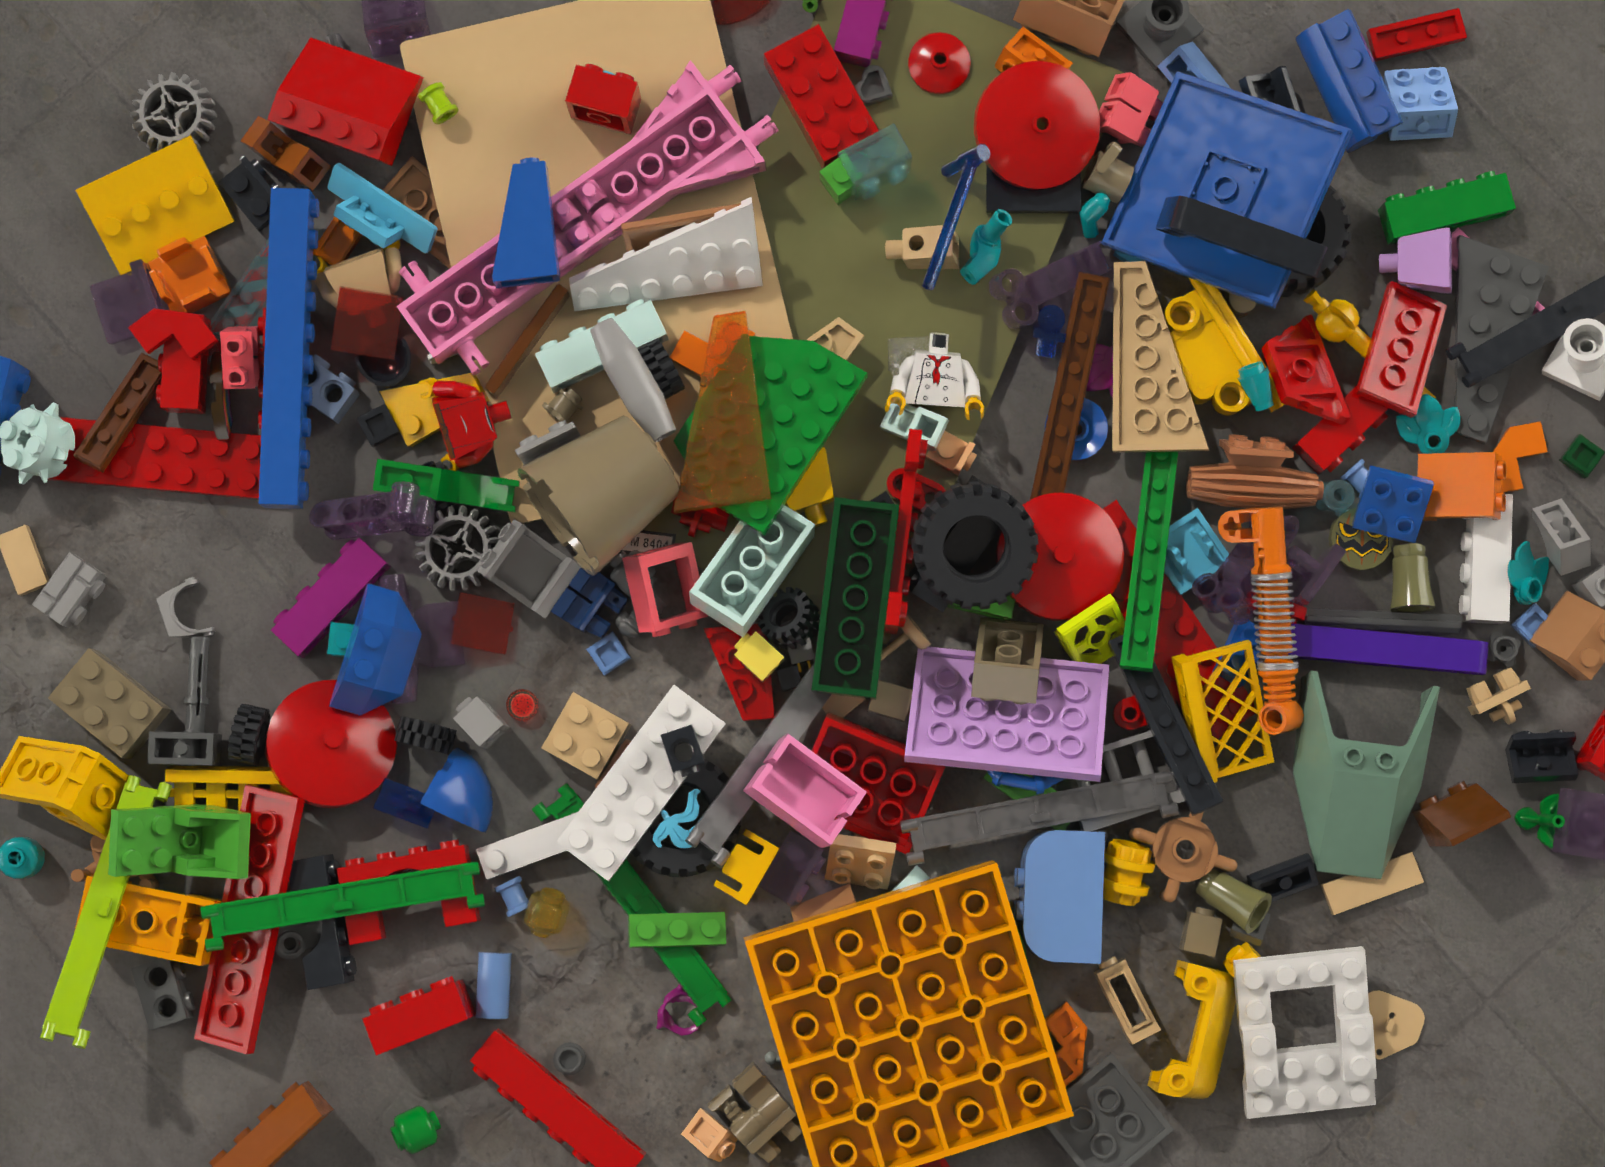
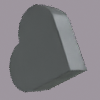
[855,65,893,106]

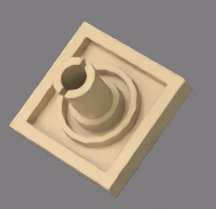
[824,833,896,890]

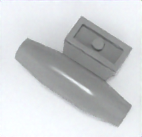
[590,318,676,443]

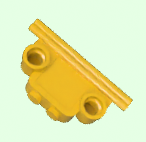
[1164,278,1286,416]

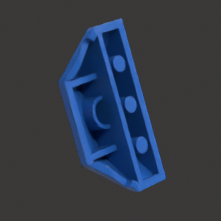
[329,583,422,715]

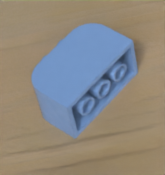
[1013,830,1105,964]

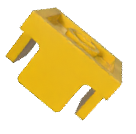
[714,829,780,905]

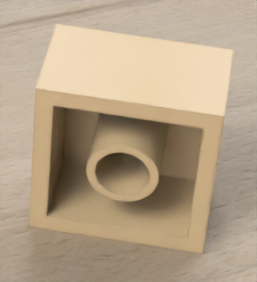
[541,692,631,780]

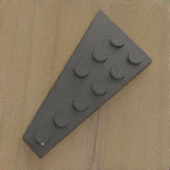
[1454,235,1549,444]

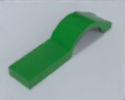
[373,459,520,512]

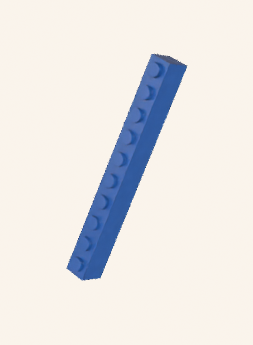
[259,188,320,509]

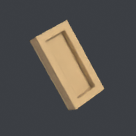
[0,525,49,596]

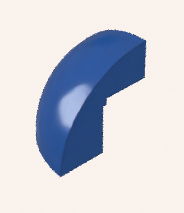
[420,747,493,833]

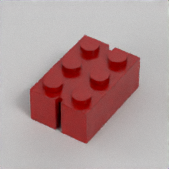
[362,976,476,1056]

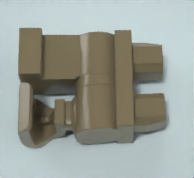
[707,1061,802,1163]

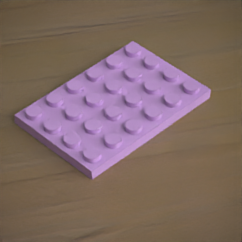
[904,647,1109,782]

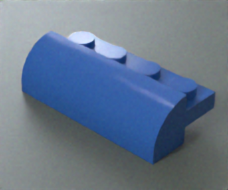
[1295,9,1403,153]

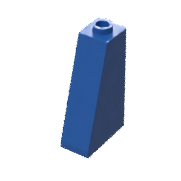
[492,157,560,288]

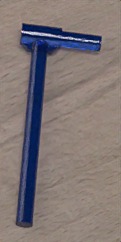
[922,144,991,290]

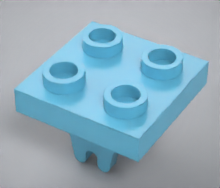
[1164,508,1233,595]

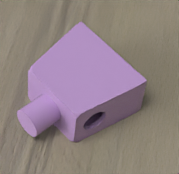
[1379,228,1452,294]

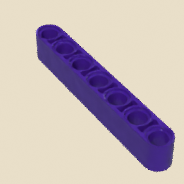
[1288,624,1488,675]

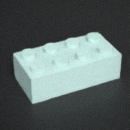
[689,505,815,638]

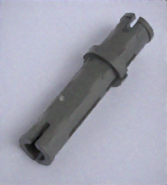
[183,637,210,733]

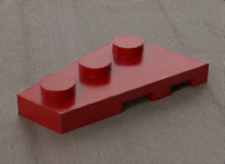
[703,624,775,721]

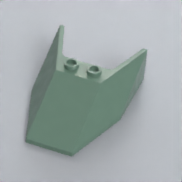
[1293,671,1440,879]

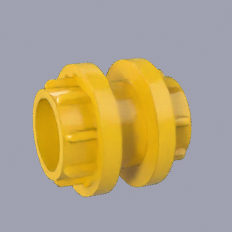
[1103,839,1156,906]

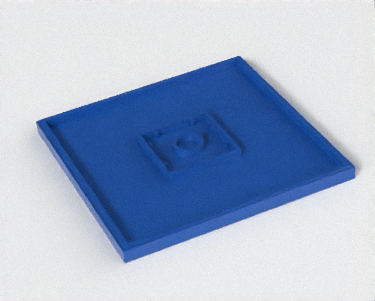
[1101,71,1353,309]

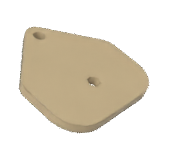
[1368,990,1425,1059]

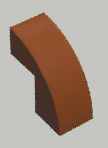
[241,116,331,191]

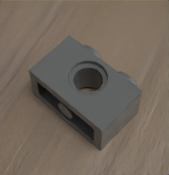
[148,731,222,766]

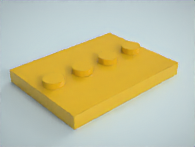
[75,135,235,275]

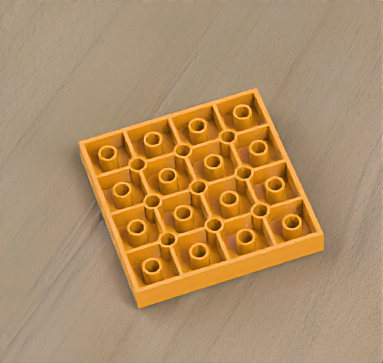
[743,860,1074,1167]

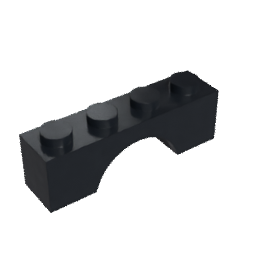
[289,854,357,990]

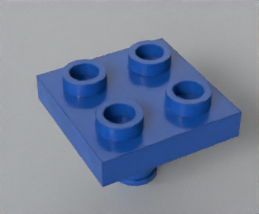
[1352,465,1434,543]

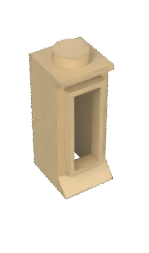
[1093,956,1161,1045]

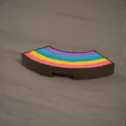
[210,351,233,440]

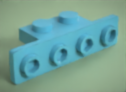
[327,163,438,253]

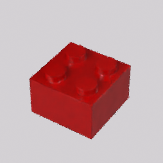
[565,64,641,135]

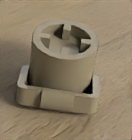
[1082,141,1134,203]

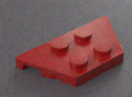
[1261,314,1351,424]

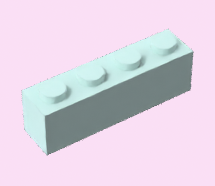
[535,299,669,393]

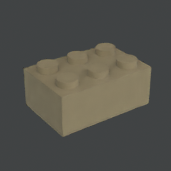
[48,648,172,759]

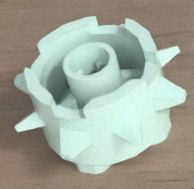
[0,402,75,485]

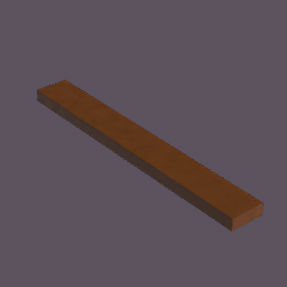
[1030,272,1110,500]

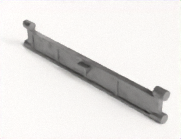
[685,662,831,868]
[900,770,1179,866]

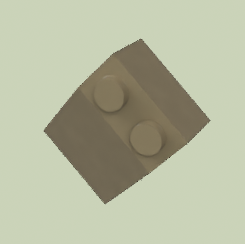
[971,617,1044,705]

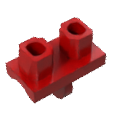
[671,482,729,538]

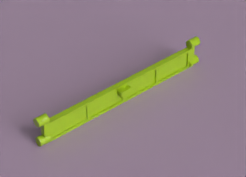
[40,775,172,1049]

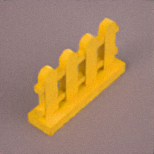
[165,765,291,811]

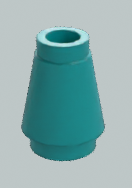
[1238,361,1274,411]

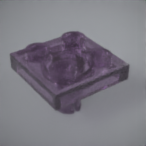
[1552,788,1605,860]

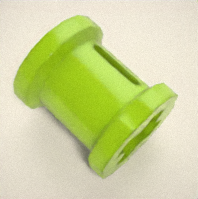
[418,82,459,124]

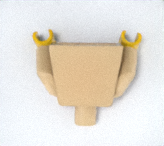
[314,239,402,328]

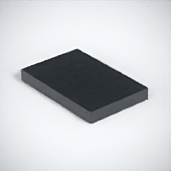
[986,165,1081,214]

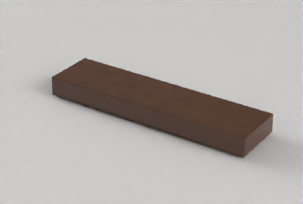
[485,284,570,398]
[73,352,162,473]

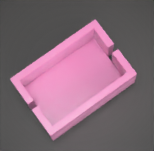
[743,734,867,849]

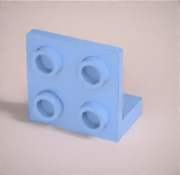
[1384,67,1458,141]

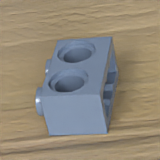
[308,354,360,424]

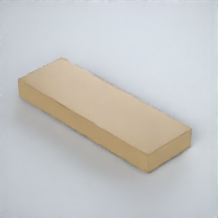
[1320,852,1424,915]

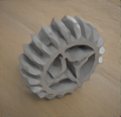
[130,72,217,151]
[415,506,499,591]

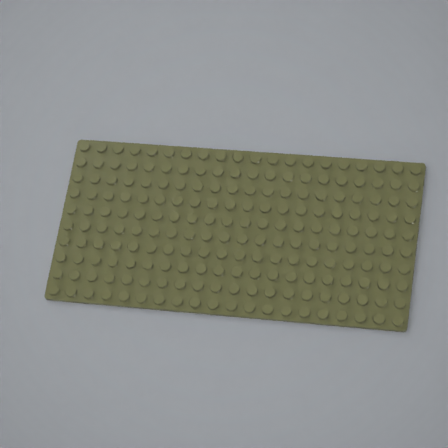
[643,0,1124,645]

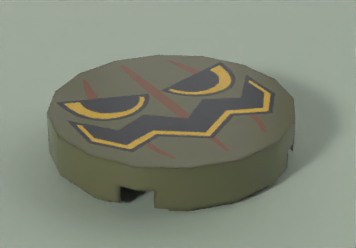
[1328,508,1394,571]

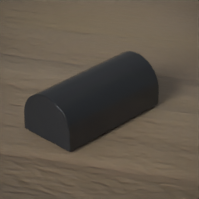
[1246,853,1319,903]

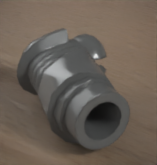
[615,595,667,638]

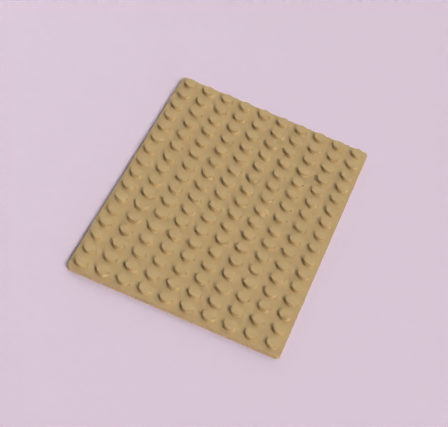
[400,0,793,524]

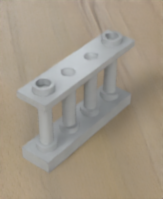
[1076,731,1185,831]

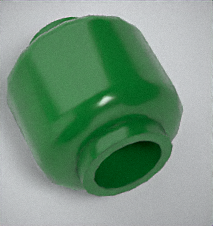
[390,1105,441,1154]

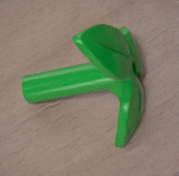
[1514,793,1565,850]

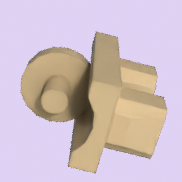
[1466,667,1531,725]

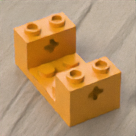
[74,876,222,966]

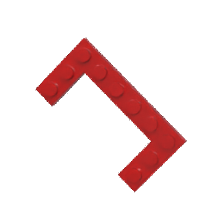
[884,429,928,634]

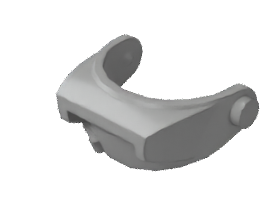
[156,577,216,637]

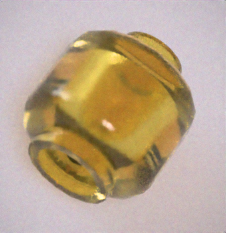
[524,887,570,938]

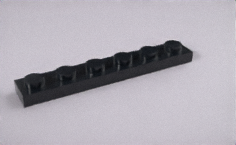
[1108,634,1223,816]

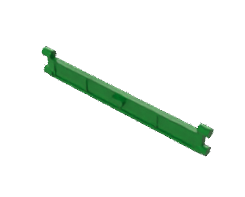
[532,783,732,1027]
[200,861,485,952]

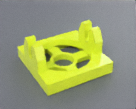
[1054,594,1125,664]

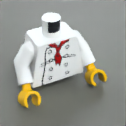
[885,333,984,420]

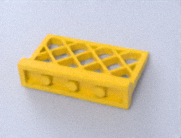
[1172,640,1274,783]

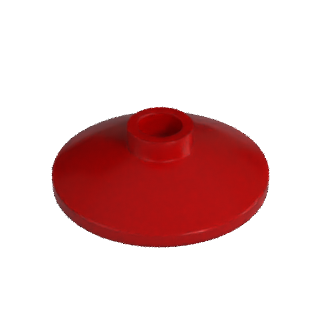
[908,32,971,94]

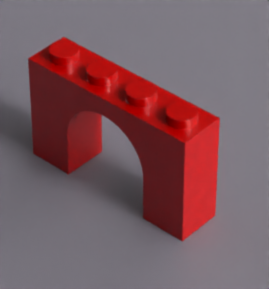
[337,839,481,945]

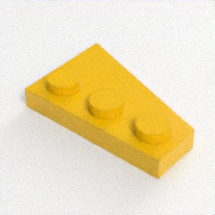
[379,373,490,447]

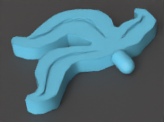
[652,789,701,848]

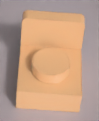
[926,431,977,476]
[681,1108,738,1162]

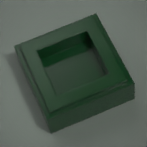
[1559,434,1605,479]

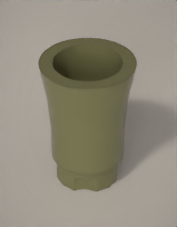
[1390,543,1436,612]
[1196,868,1272,934]

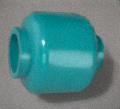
[0,837,45,879]

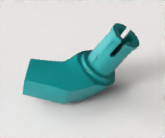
[960,209,1012,285]

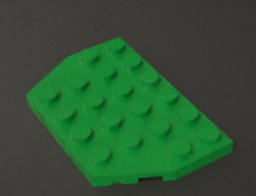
[673,335,868,536]

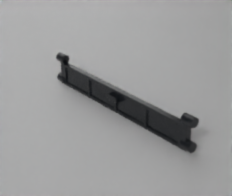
[1446,275,1605,388]

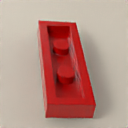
[1366,8,1467,62]

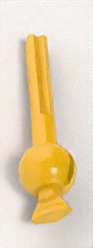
[1303,289,1436,398]

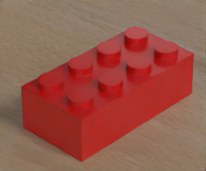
[763,24,880,169]

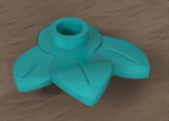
[1396,394,1461,454]
[1508,541,1549,605]

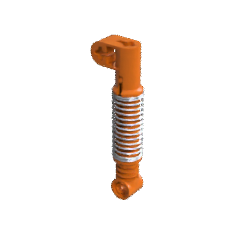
[1218,507,1304,735]

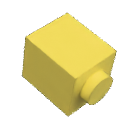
[734,631,785,682]

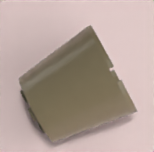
[517,416,679,576]

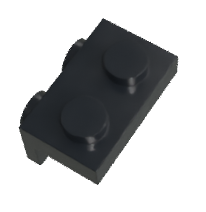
[1239,66,1301,112]
[1505,730,1579,783]

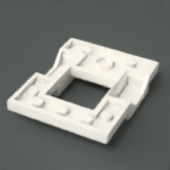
[1233,946,1377,1119]

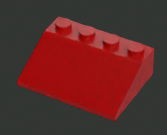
[267,37,424,166]
[812,712,945,854]

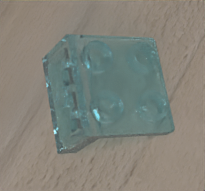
[838,123,912,200]

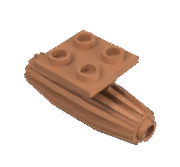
[1186,434,1324,509]

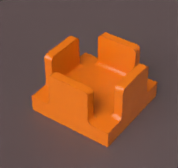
[148,236,233,313]

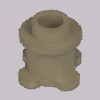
[542,387,583,424]

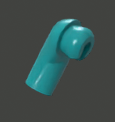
[1080,193,1110,238]

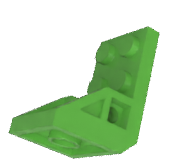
[108,804,251,879]

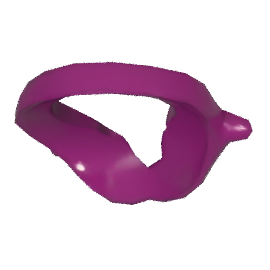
[656,984,704,1036]

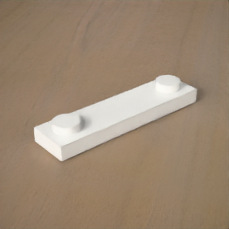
[476,812,578,879]

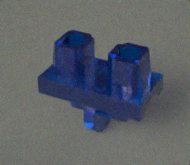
[1032,305,1066,358]
[374,778,435,829]

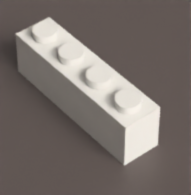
[1459,494,1513,624]

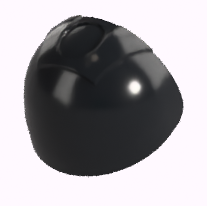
[354,337,411,387]

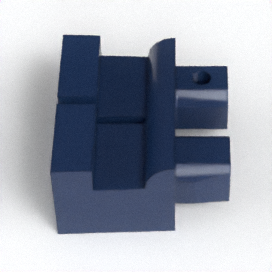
[551,568,628,638]

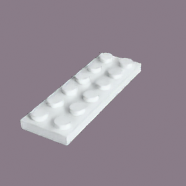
[556,685,726,881]

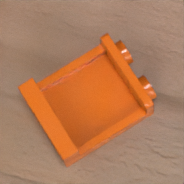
[1417,452,1507,521]

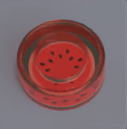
[506,689,539,721]

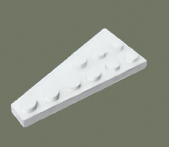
[569,197,763,311]

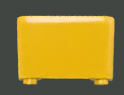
[1147,960,1236,1099]

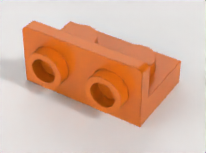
[995,27,1073,72]

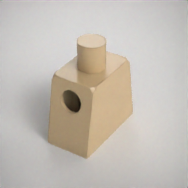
[885,224,959,269]

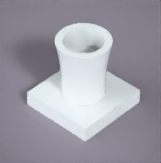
[1542,318,1605,401]

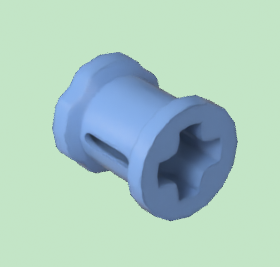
[1340,458,1368,499]
[494,876,534,917]

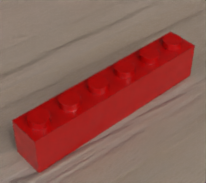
[470,1028,646,1167]

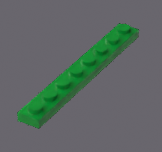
[1120,451,1179,672]

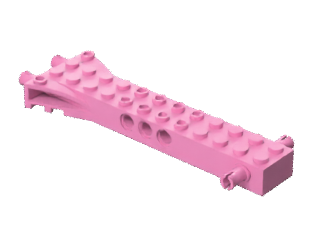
[396,60,779,375]

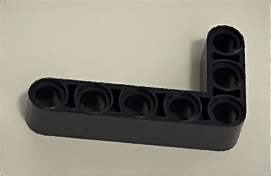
[1155,196,1328,279]

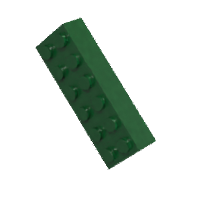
[811,497,899,700]

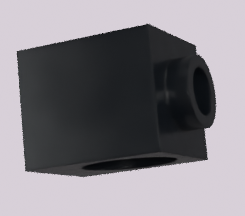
[660,724,705,777]

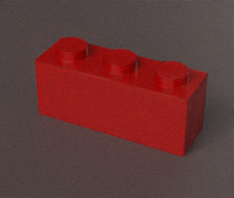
[156,314,211,414]
[1292,385,1389,475]

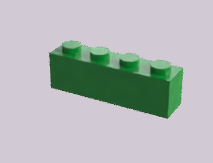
[1378,171,1516,245]

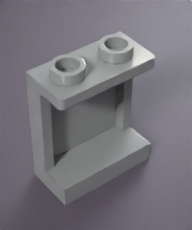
[477,519,581,619]

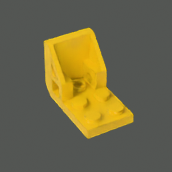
[0,736,141,840]

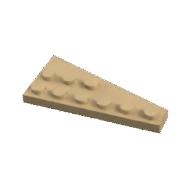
[1112,261,1210,452]

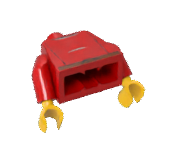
[419,377,512,471]

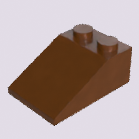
[1412,781,1511,847]

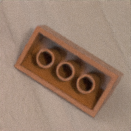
[209,1081,334,1167]

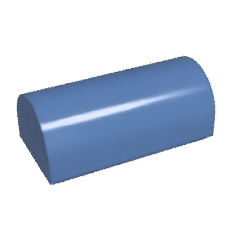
[475,952,512,1019]

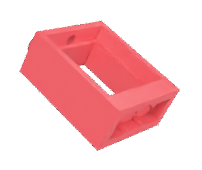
[622,542,708,637]

